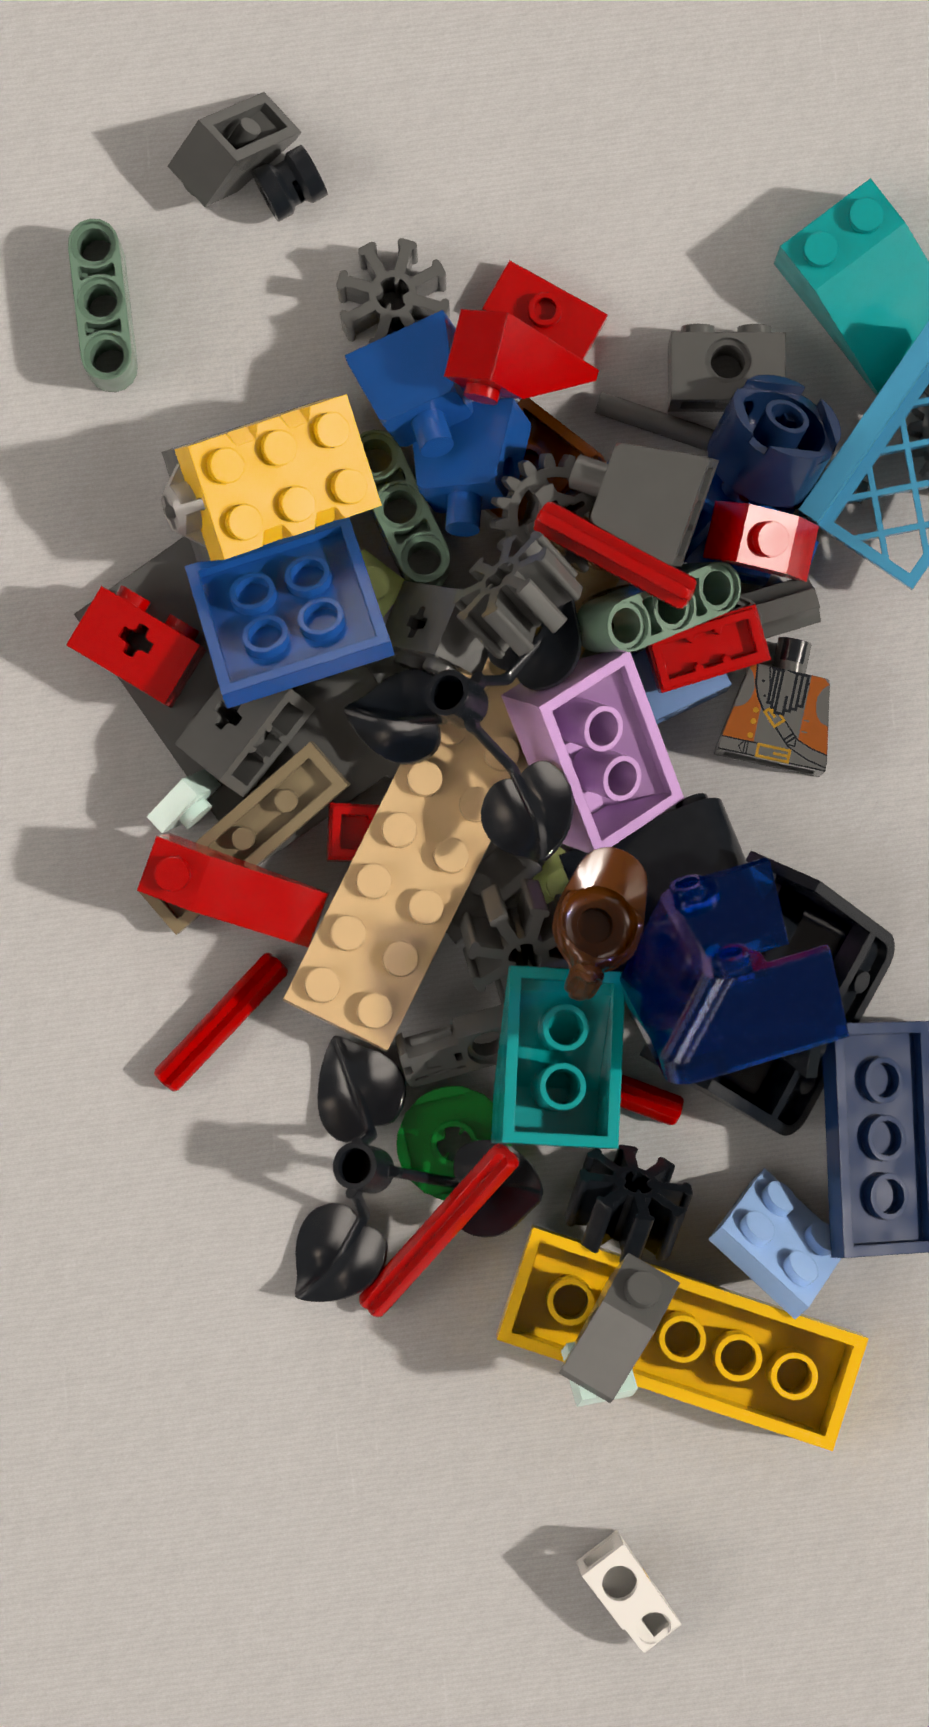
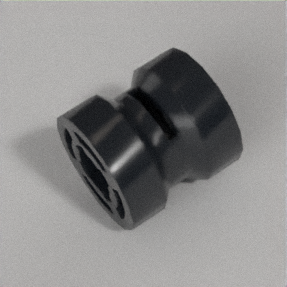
[251,145,328,222]

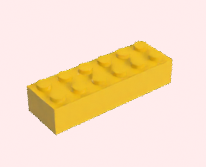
[496,1224,869,1451]

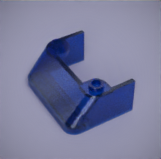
[620,857,850,1084]

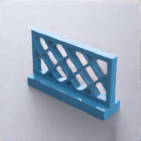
[798,321,929,590]

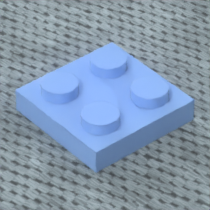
[708,1168,841,1319]

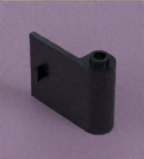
[559,793,772,974]

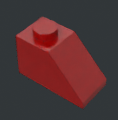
[703,501,819,582]

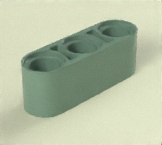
[68,218,138,393]
[360,429,450,586]
[577,562,741,652]

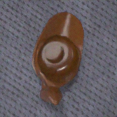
[552,847,648,1001]

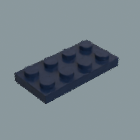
[822,1021,929,1258]

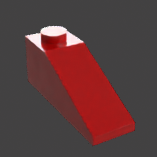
[444,309,599,405]
[137,833,329,948]

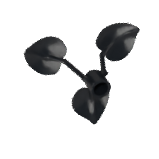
[344,600,582,863]
[295,1036,543,1302]

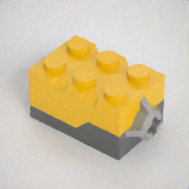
[161,394,382,562]

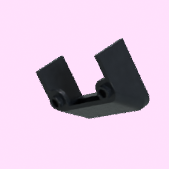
[640,851,895,1136]

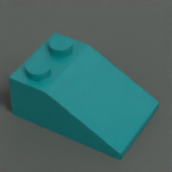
[774,178,929,396]
[491,965,626,1149]

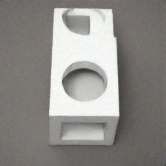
[576,1530,682,1653]

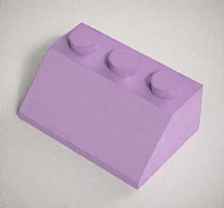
[501,652,684,853]

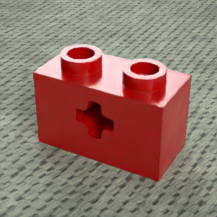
[66,585,206,708]

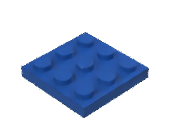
[185,517,395,709]

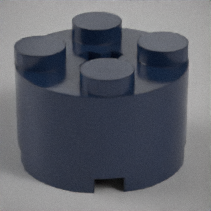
[707,375,841,509]

